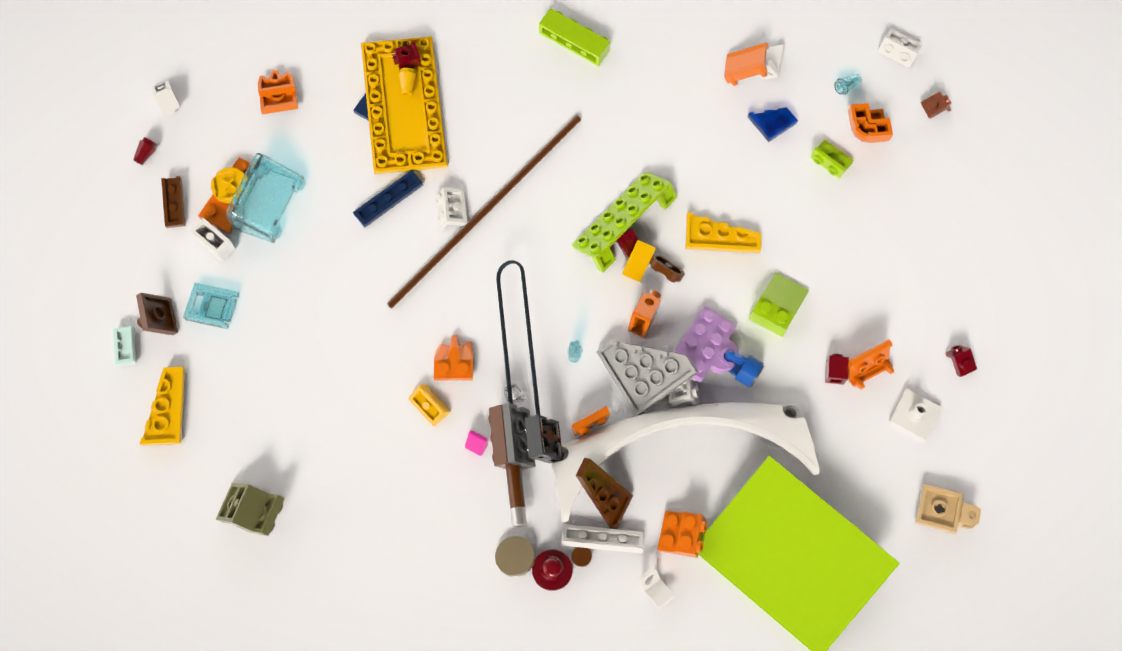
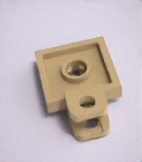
[915,484,981,534]

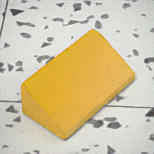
[622,240,656,282]
[408,384,451,426]

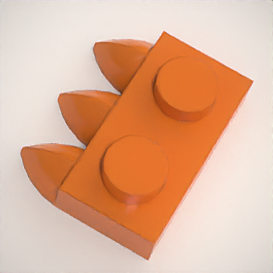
[571,406,610,436]

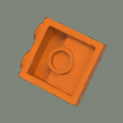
[657,511,707,558]

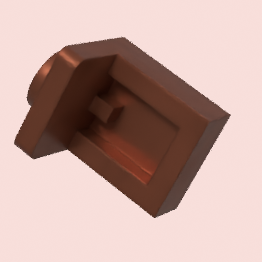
[920,91,952,119]

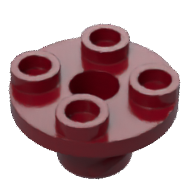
[532,549,573,591]

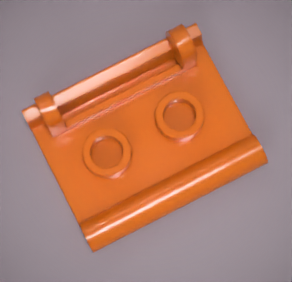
[724,42,769,86]
[848,339,894,390]

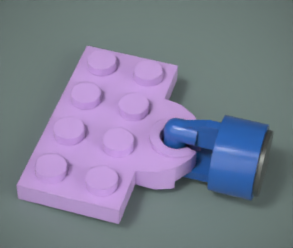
[673,306,765,388]

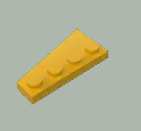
[685,212,761,254]
[139,367,185,446]

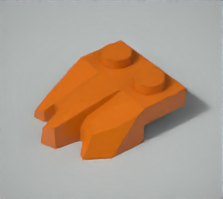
[258,70,298,114]
[434,335,474,381]

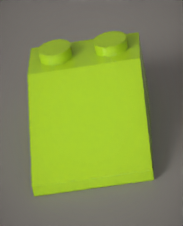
[749,273,809,337]

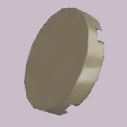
[495,536,535,577]

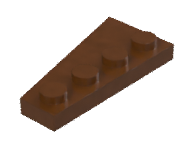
[575,457,633,529]

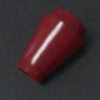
[133,137,157,166]

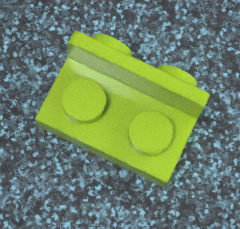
[810,139,854,179]

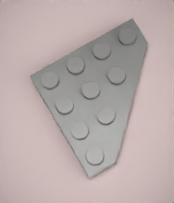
[596,341,699,416]

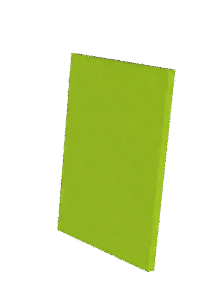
[699,455,900,651]

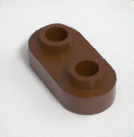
[649,254,685,283]

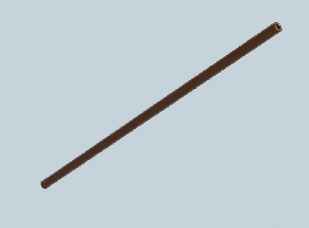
[387,115,581,309]

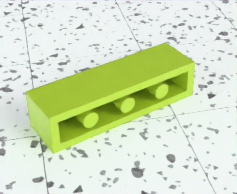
[539,8,610,67]

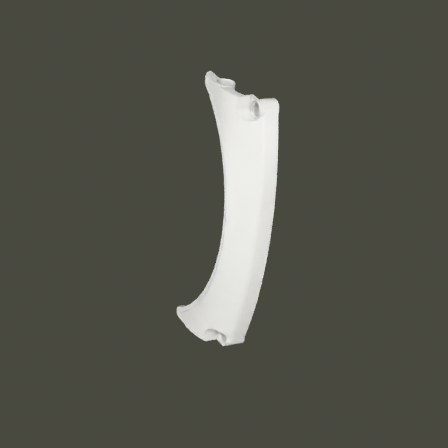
[551,402,819,522]

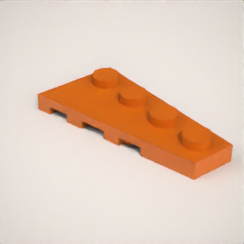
[198,157,256,235]

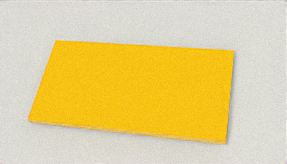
[361,36,447,175]

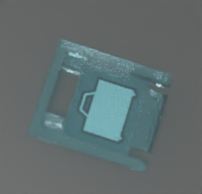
[183,282,240,329]

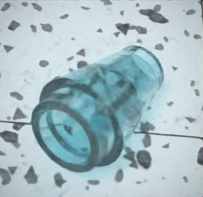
[834,74,862,95]

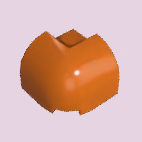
[848,103,893,143]

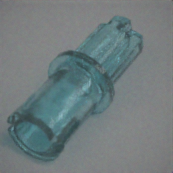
[567,340,583,362]

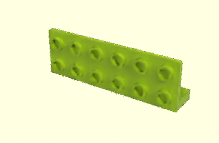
[572,172,677,273]

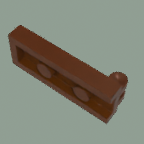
[161,176,185,228]

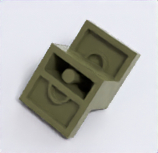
[215,482,285,536]

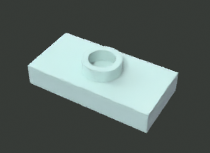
[113,325,137,366]

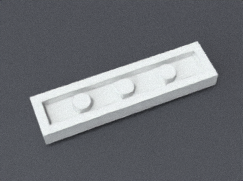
[561,524,644,553]

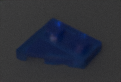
[747,107,798,142]

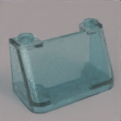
[227,153,306,243]

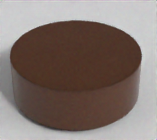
[571,547,592,567]

